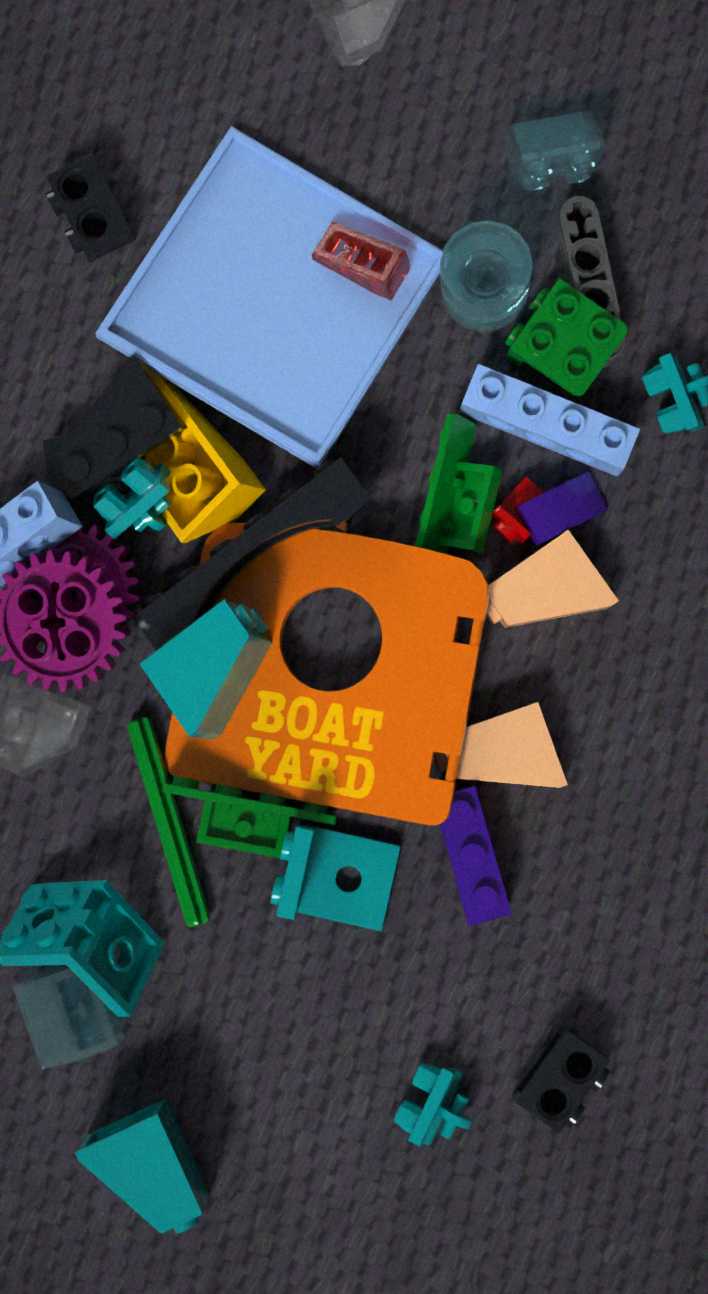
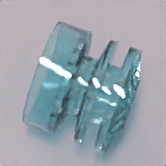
[440,220,533,332]

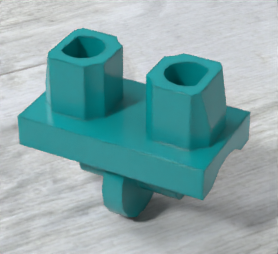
[641,353,708,434]
[93,457,172,539]
[394,1063,473,1147]

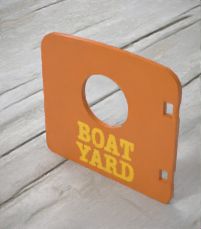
[164,523,489,825]

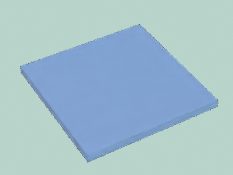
[96,126,450,469]

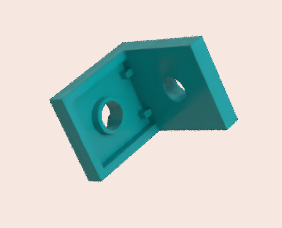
[270,823,400,931]
[0,880,165,1017]

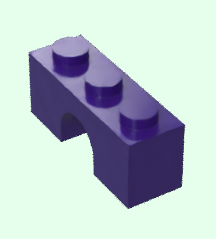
[439,785,512,926]

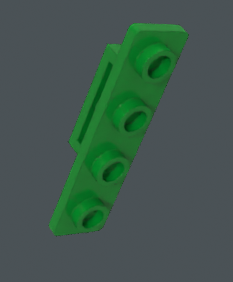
[415,413,503,554]
[161,776,337,858]

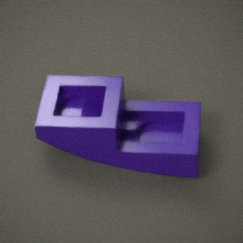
[516,471,608,546]

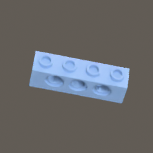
[459,364,640,476]
[0,481,83,586]

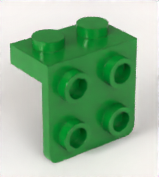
[505,278,627,397]

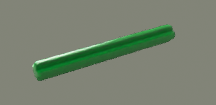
[127,717,211,927]

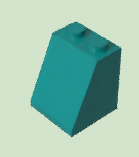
[140,599,272,739]
[75,1098,209,1234]

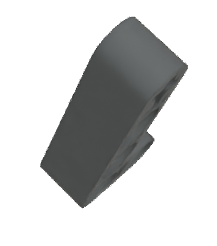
[556,196,625,368]

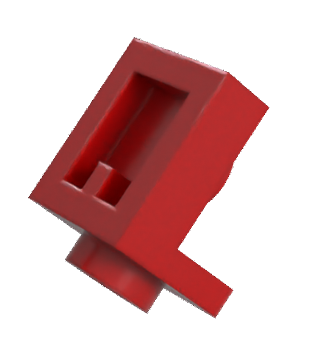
[492,477,544,544]

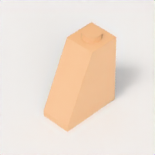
[486,530,619,628]
[435,702,568,788]

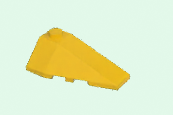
[140,365,266,543]

